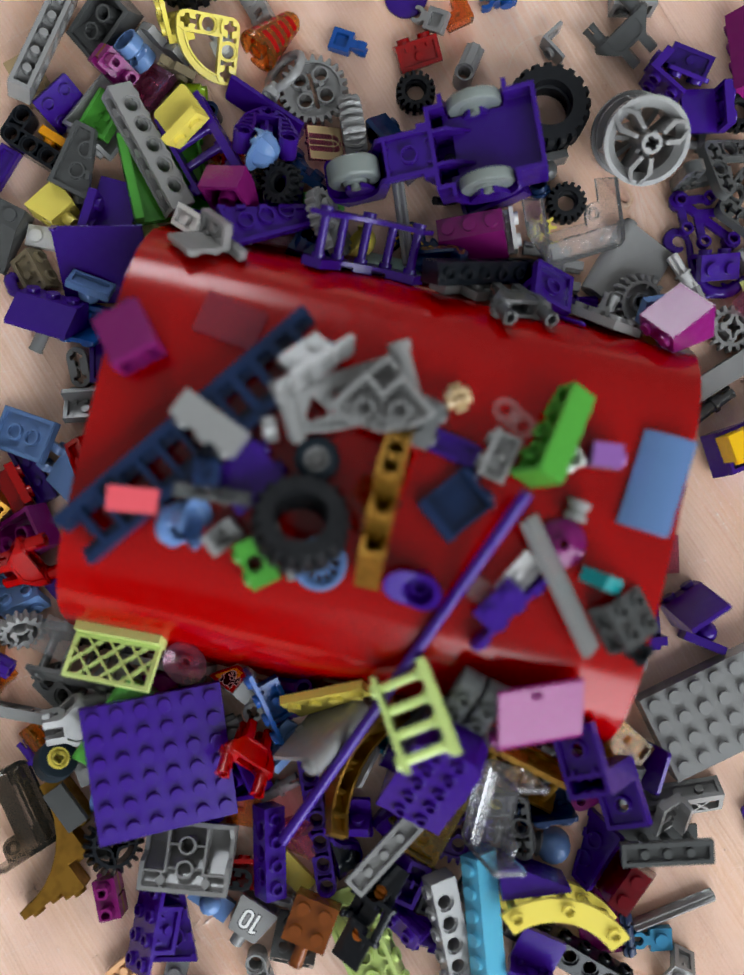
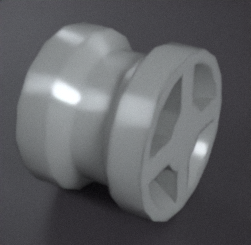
[562,497,592,524]

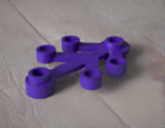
[668,190,741,251]

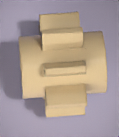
[443,381,473,414]

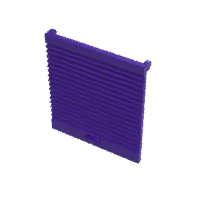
[49,224,144,303]

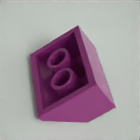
[436,208,510,258]

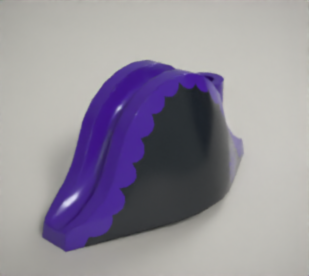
[329,836,363,880]

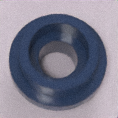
[530,182,551,200]

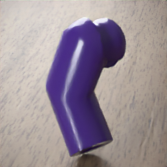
[3,272,21,297]

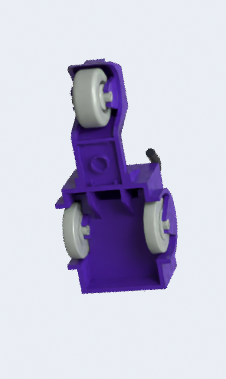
[324,77,549,207]

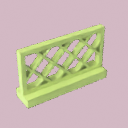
[60,620,168,693]

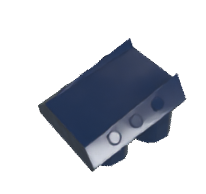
[285,229,331,257]

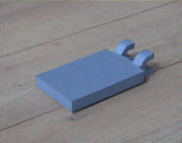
[36,441,74,502]

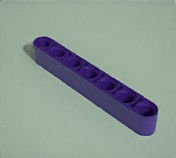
[297,761,337,898]

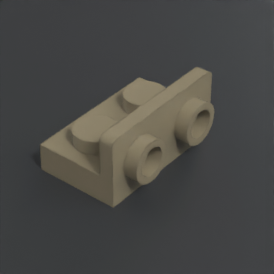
[10,248,61,290]

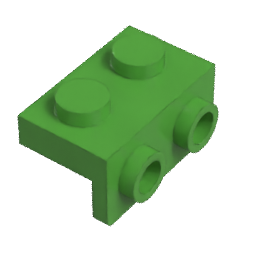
[79,87,117,144]

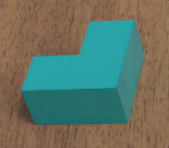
[578,565,625,595]

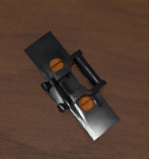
[332,862,410,972]

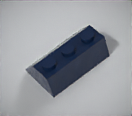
[365,113,417,186]

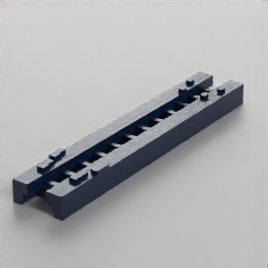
[51,305,335,565]

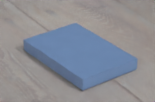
[0,405,61,466]

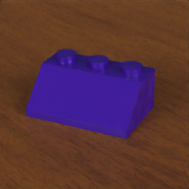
[4,285,89,341]

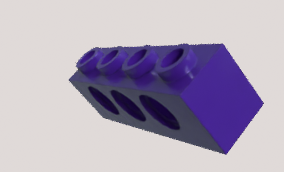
[252,801,287,903]

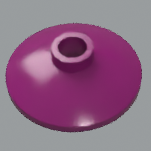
[544,518,587,568]

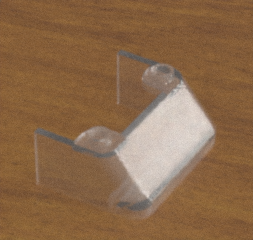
[521,177,625,266]
[462,759,550,877]

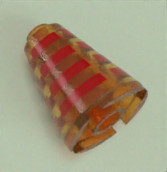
[240,11,300,72]

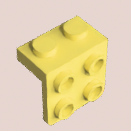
[153,0,195,44]
[154,84,210,149]

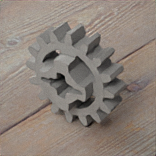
[710,305,744,353]
[0,609,47,650]

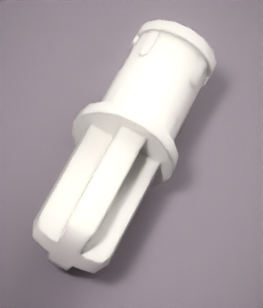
[666,253,698,289]

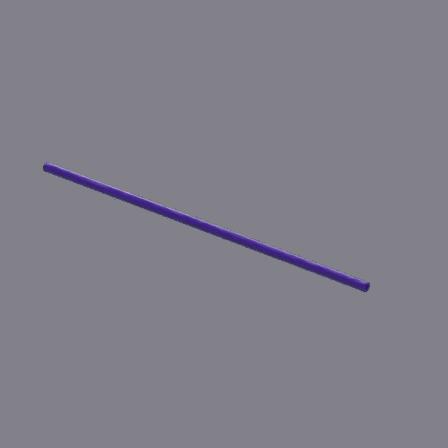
[278,489,533,846]

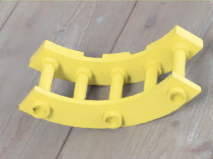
[499,880,630,952]

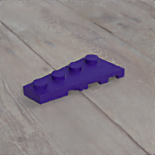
[153,893,198,962]

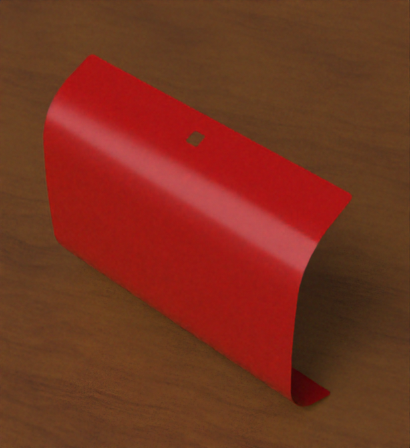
[56,223,701,750]

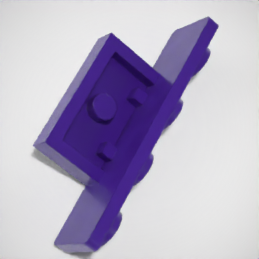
[469,574,547,652]

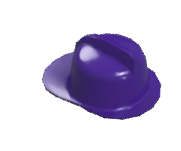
[383,570,442,611]

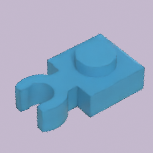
[633,924,673,952]

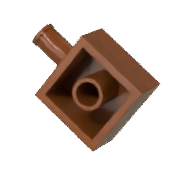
[281,886,342,970]

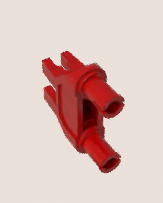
[0,532,57,588]
[215,718,275,799]

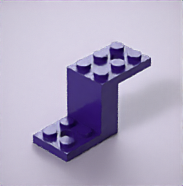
[553,721,653,831]

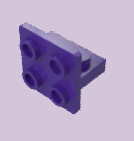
[32,73,83,136]
[323,797,374,837]

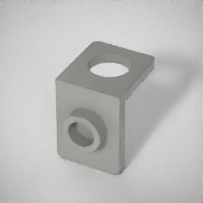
[539,20,565,65]

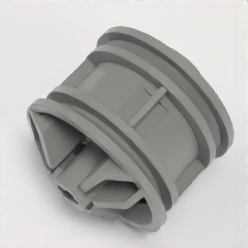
[590,90,691,186]

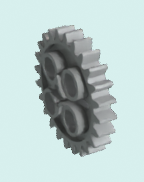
[279,54,348,127]
[304,186,352,256]

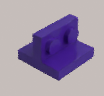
[522,258,574,316]

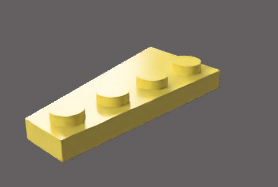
[279,680,371,717]

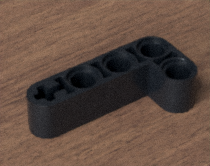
[0,104,60,172]

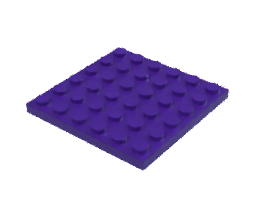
[79,680,238,847]

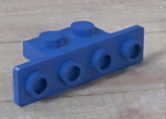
[242,667,294,746]

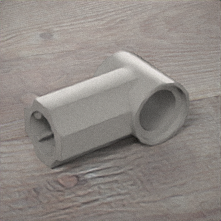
[452,42,484,91]

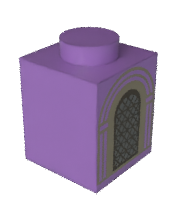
[586,441,627,471]

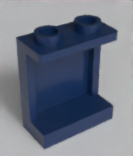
[416,466,496,544]

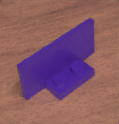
[77,176,134,226]
[125,890,183,975]

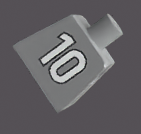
[228,890,280,948]

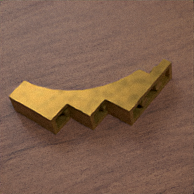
[354,427,415,591]

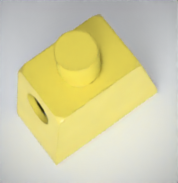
[24,182,80,227]

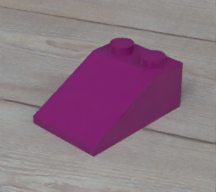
[197,165,259,213]
[0,502,61,555]

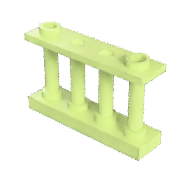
[368,656,463,775]

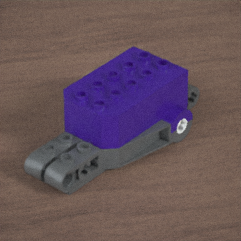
[376,665,511,835]

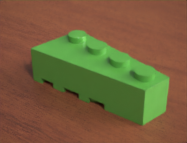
[509,382,596,488]

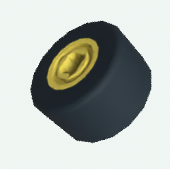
[33,743,78,783]

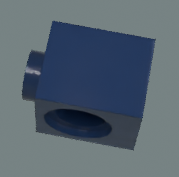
[192,455,221,487]

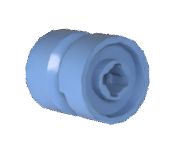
[113,29,156,74]

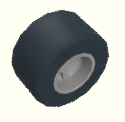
[294,436,340,480]

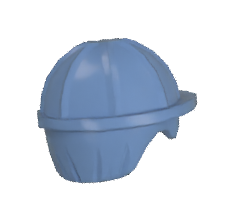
[245,128,280,171]

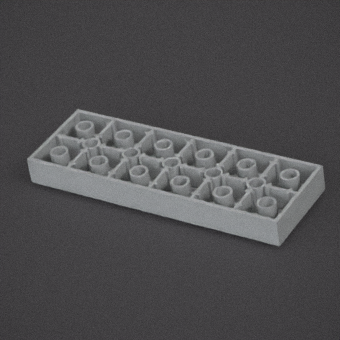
[634,642,744,782]

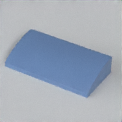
[615,429,698,538]

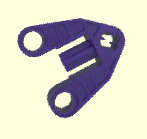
[232,106,299,161]

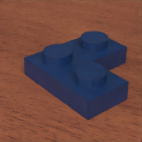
[285,147,327,191]

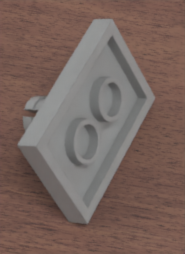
[571,291,642,338]

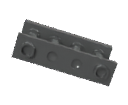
[25,620,133,695]
[618,823,715,868]

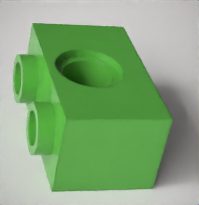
[231,537,283,592]

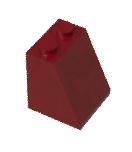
[596,850,657,917]

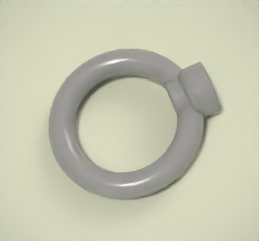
[262,49,306,103]

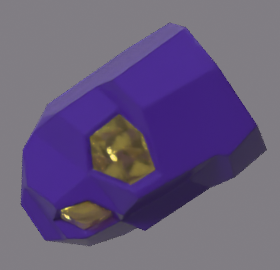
[372,807,401,837]

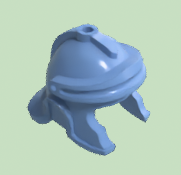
[155,498,213,551]

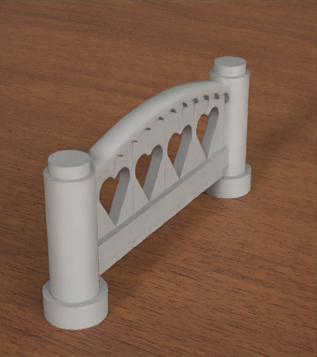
[267,338,422,445]

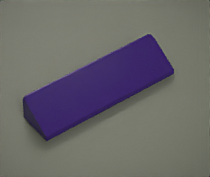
[225,75,304,140]

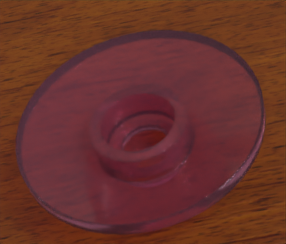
[162,642,206,685]

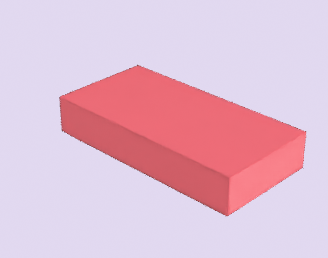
[105,485,160,515]

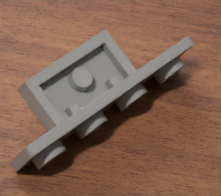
[273,331,355,404]

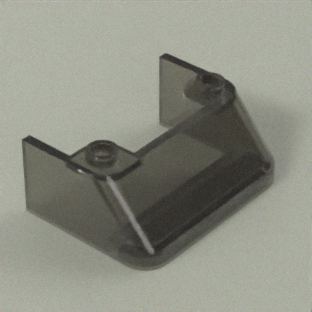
[0,760,56,874]

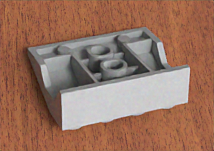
[136,822,239,899]

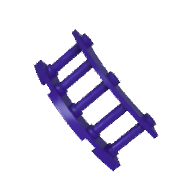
[301,204,434,285]

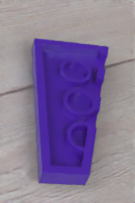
[215,204,313,246]

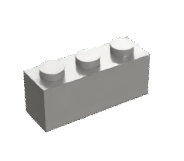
[169,388,253,460]

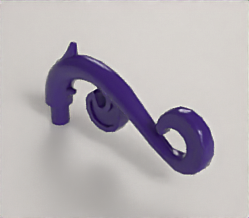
[662,228,744,299]

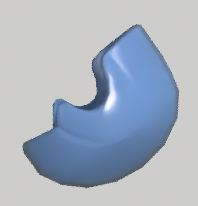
[538,826,571,865]

